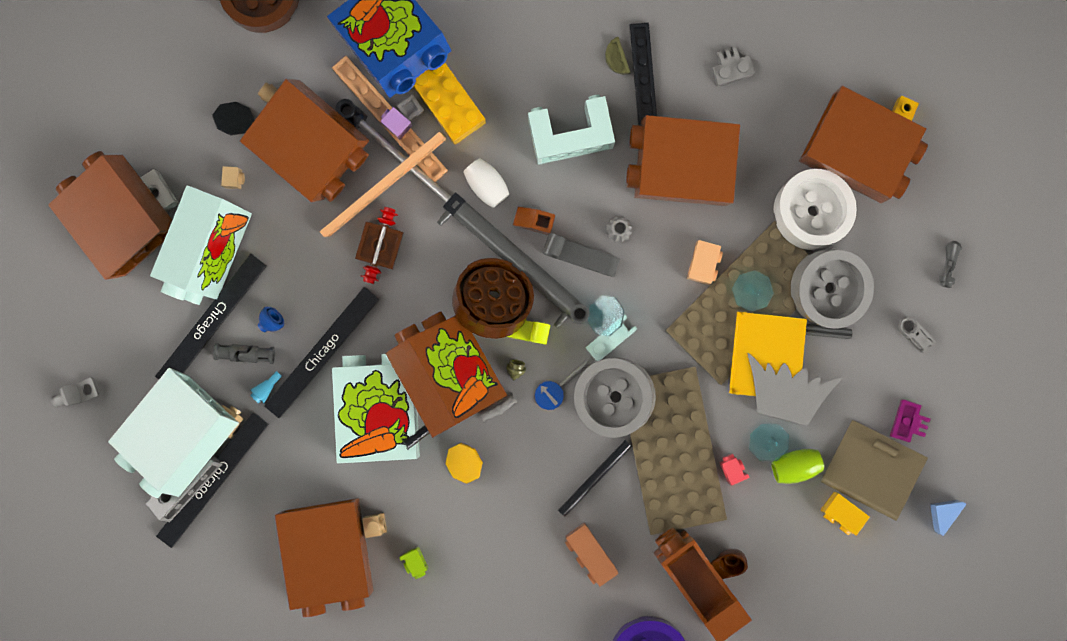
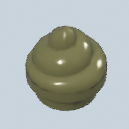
[506,359,526,380]

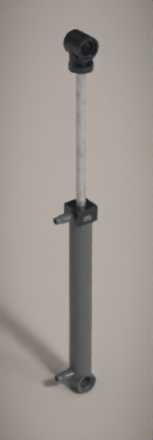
[336,99,590,328]

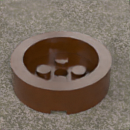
[219,0,299,33]
[452,258,534,339]

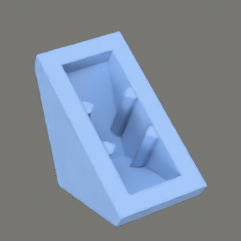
[930,500,966,536]

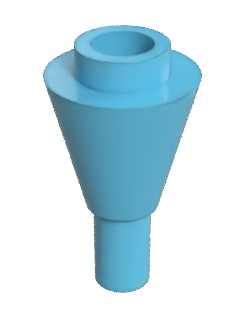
[250,371,282,404]

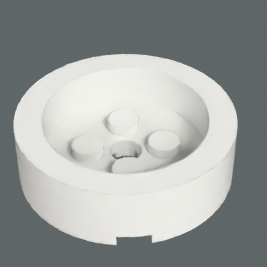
[773,169,857,250]

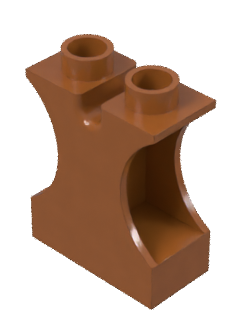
[653,528,752,641]

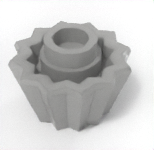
[606,216,633,243]

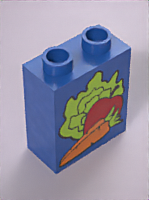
[327,0,452,98]

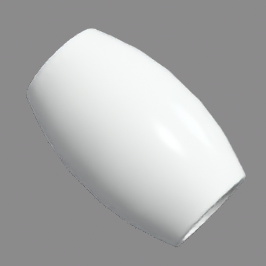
[463,158,510,208]

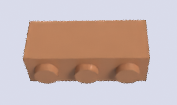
[565,522,619,587]

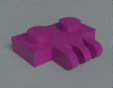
[890,399,931,443]

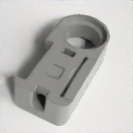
[898,317,936,353]

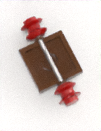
[355,207,404,284]

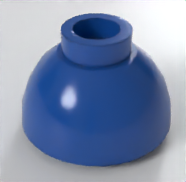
[258,306,284,332]

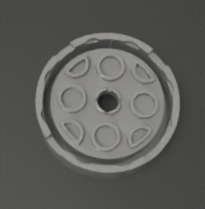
[791,248,874,329]
[574,358,656,438]

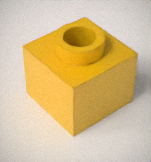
[892,95,919,121]

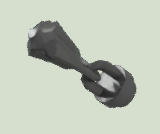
[939,241,962,288]

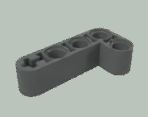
[543,233,620,277]

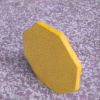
[445,443,483,484]

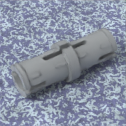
[479,393,518,423]

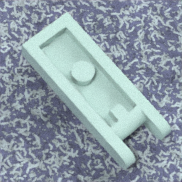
[585,314,637,361]

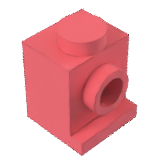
[719,453,750,486]

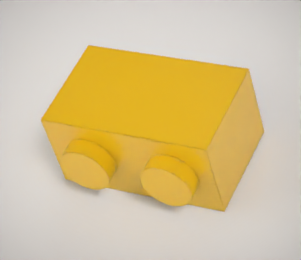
[821,492,870,536]

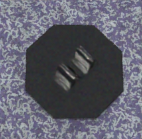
[212,102,255,136]

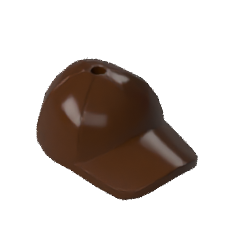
[710,549,748,579]

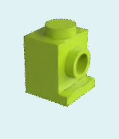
[399,546,429,579]

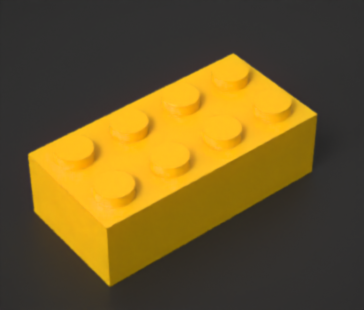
[413,63,486,145]

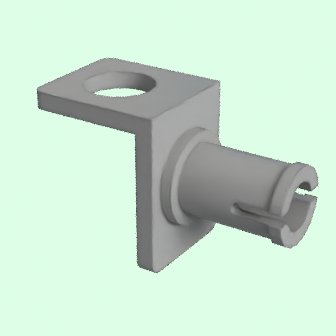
[51,378,99,408]

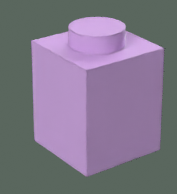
[380,107,412,140]

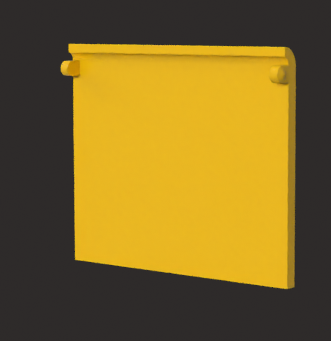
[729,312,807,396]

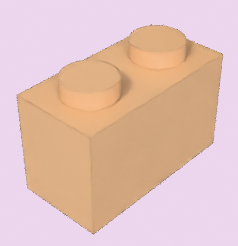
[686,240,723,285]

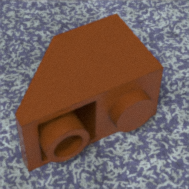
[513,207,555,235]

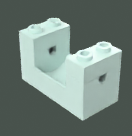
[528,95,615,165]

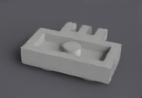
[712,46,755,87]

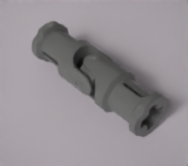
[213,343,275,364]

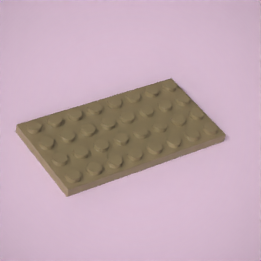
[665,221,809,385]
[630,367,727,535]

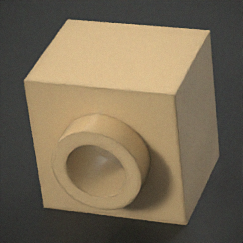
[221,166,245,189]

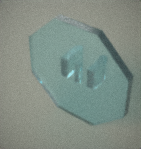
[732,270,774,312]
[588,296,625,336]
[749,424,789,461]

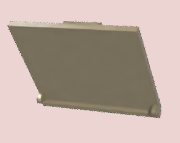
[821,420,928,521]

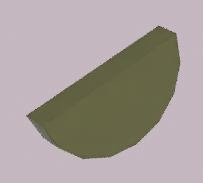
[605,37,631,75]

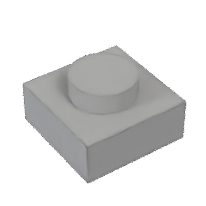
[397,95,424,122]

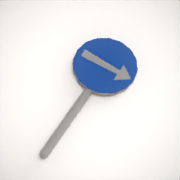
[535,361,588,410]

